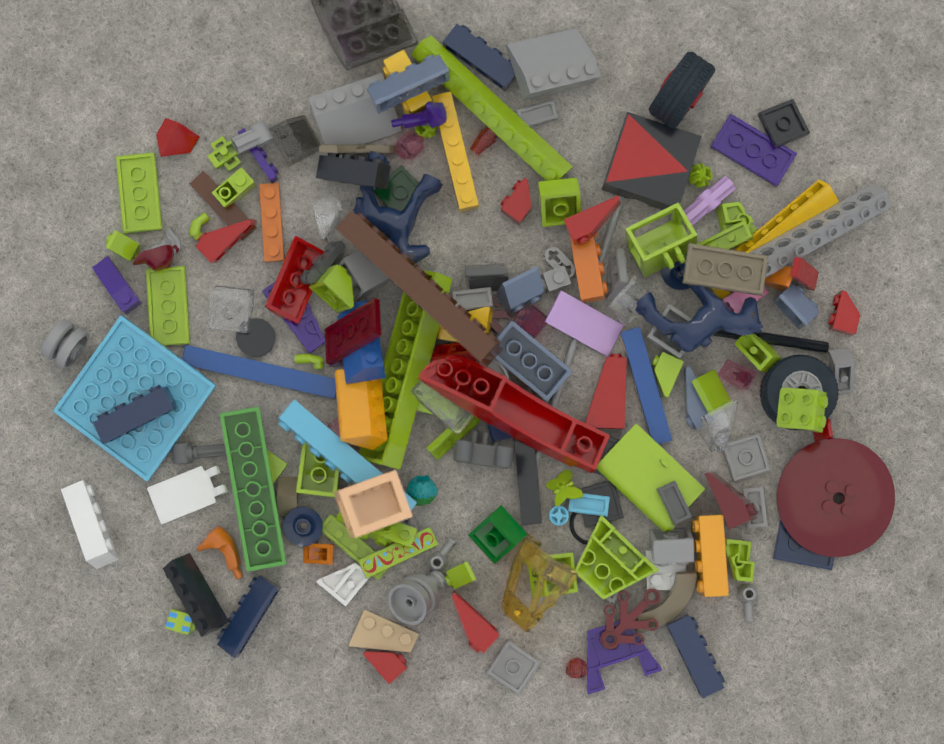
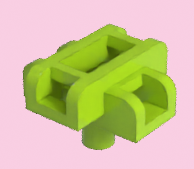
[208,136,242,172]

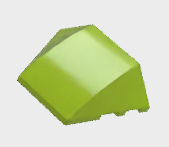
[574,515,659,600]

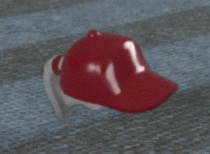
[133,226,182,271]

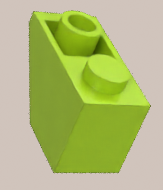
[211,167,257,208]
[105,230,142,263]

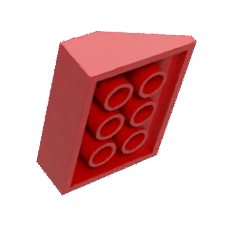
[451,590,500,654]

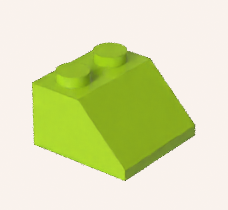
[309,264,354,313]

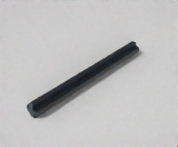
[713,329,829,353]

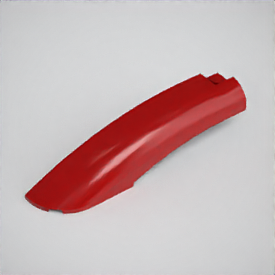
[418,356,610,474]

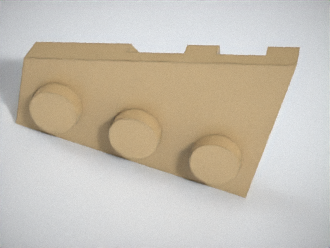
[348,609,419,652]

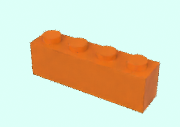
[569,232,608,303]

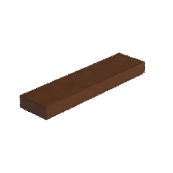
[190,171,257,241]

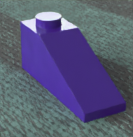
[92,256,142,314]

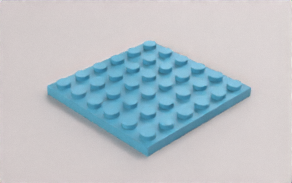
[53,315,217,481]

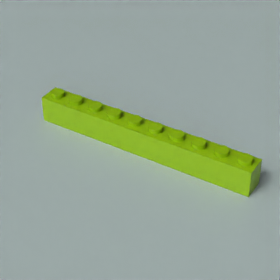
[411,35,573,181]

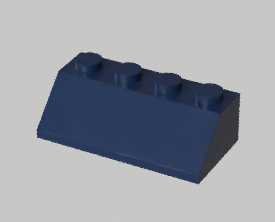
[217,575,281,658]

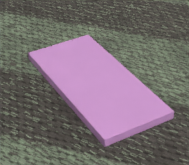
[544,290,624,357]

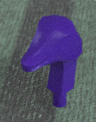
[391,101,447,129]

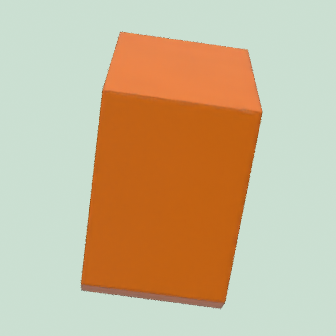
[303,543,335,565]

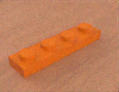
[259,183,284,262]

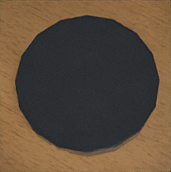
[236,318,276,358]

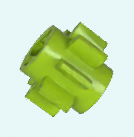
[415,125,439,139]
[688,163,712,188]

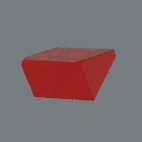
[813,418,833,441]

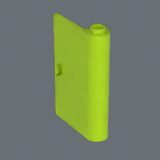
[596,423,705,532]

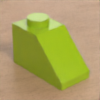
[734,333,782,372]
[651,352,684,398]
[444,561,476,589]

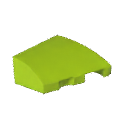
[716,202,757,234]
[725,539,755,582]

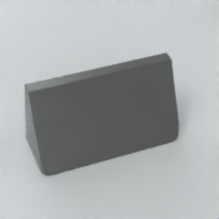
[469,273,508,291]

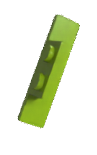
[336,510,417,548]

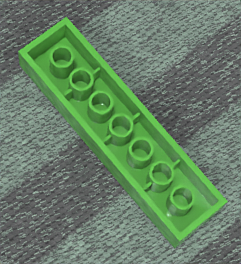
[219,406,287,572]

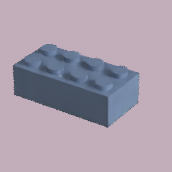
[495,318,573,401]

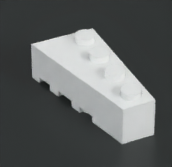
[61,480,119,569]

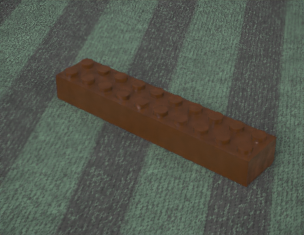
[336,210,503,367]

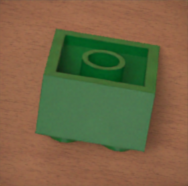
[468,505,527,564]

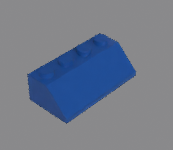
[337,300,386,384]

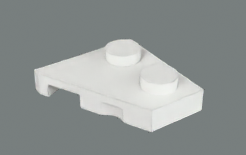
[316,563,369,606]

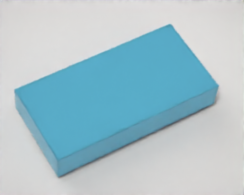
[568,493,610,517]

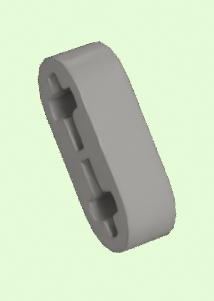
[544,247,575,279]

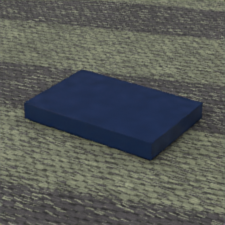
[773,520,834,570]

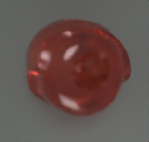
[566,657,587,678]

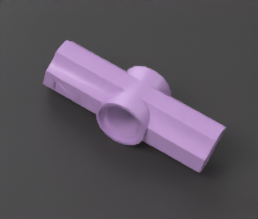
[684,176,736,226]

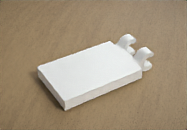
[147,466,228,525]

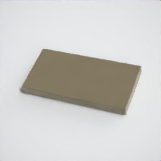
[682,243,768,296]

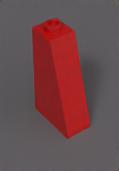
[585,354,626,429]

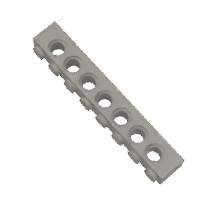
[750,184,891,278]

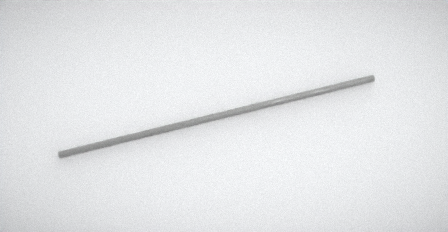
[536,196,625,468]

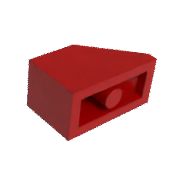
[363,650,408,684]

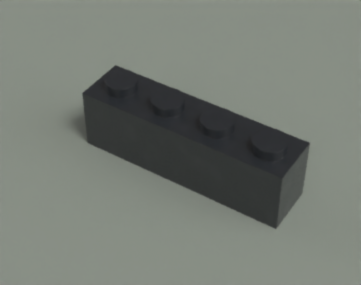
[316,153,391,189]
[163,553,229,637]

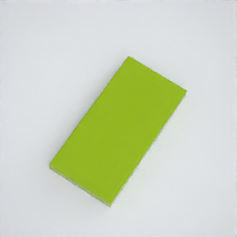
[116,152,163,234]
[145,266,191,346]

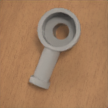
[428,537,457,571]
[737,584,758,621]

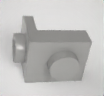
[540,266,571,294]

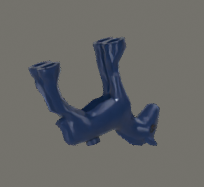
[353,151,443,266]
[635,263,763,352]

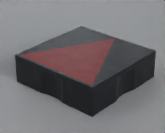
[601,112,702,210]

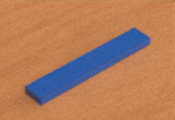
[620,327,672,444]

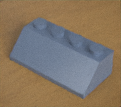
[367,55,449,114]

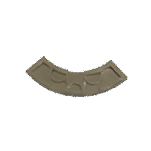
[319,144,397,153]
[636,571,697,633]

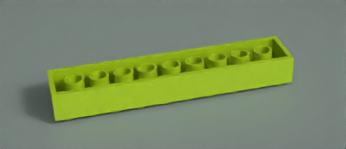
[359,270,452,470]

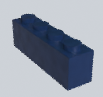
[443,24,516,92]
[92,385,178,444]
[666,614,725,698]

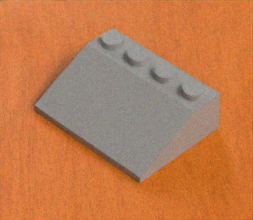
[506,28,601,100]
[309,72,402,154]

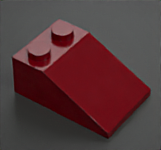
[705,472,758,529]

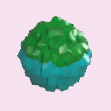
[406,475,438,506]

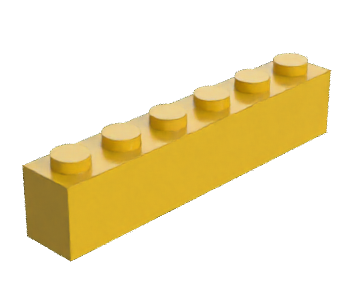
[432,91,479,213]

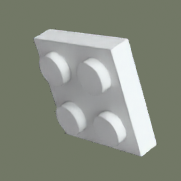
[645,550,686,590]

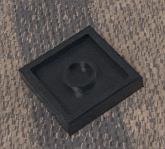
[758,99,810,149]
[579,481,624,528]

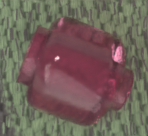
[396,131,424,160]

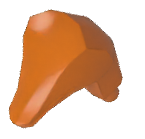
[197,526,243,580]

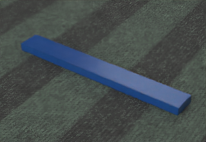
[182,345,336,399]

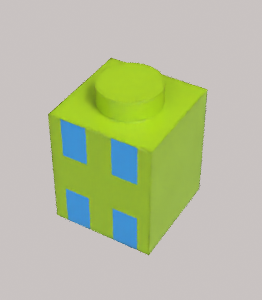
[165,608,196,635]

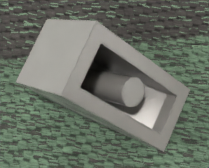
[829,348,855,395]

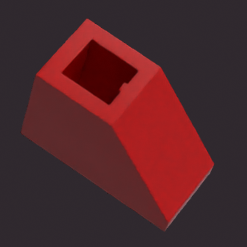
[500,177,532,225]
[828,290,860,336]

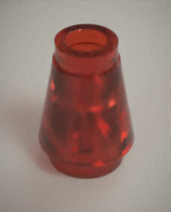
[470,127,498,156]

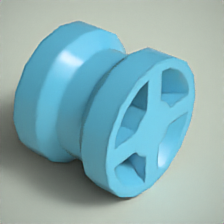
[548,506,569,526]

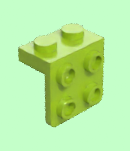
[776,388,828,432]

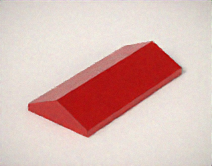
[265,236,324,324]

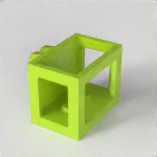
[625,202,697,278]

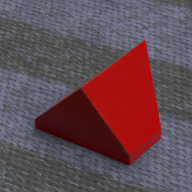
[156,118,200,157]

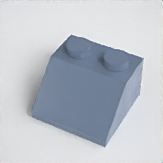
[496,266,544,314]
[773,283,819,329]

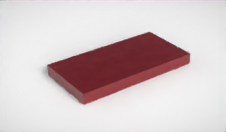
[325,298,381,365]

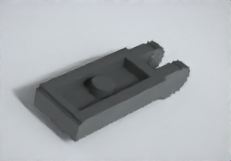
[299,241,346,284]

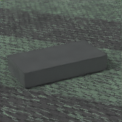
[656,481,692,526]

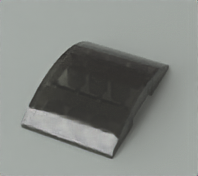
[311,0,419,70]

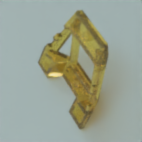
[502,533,578,632]

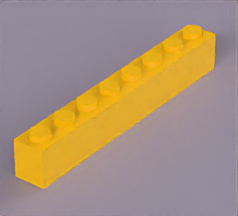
[709,179,839,299]

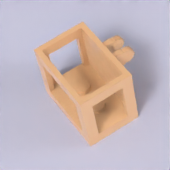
[333,470,412,538]

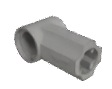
[231,121,274,154]

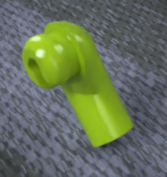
[189,212,210,240]
[294,354,324,369]

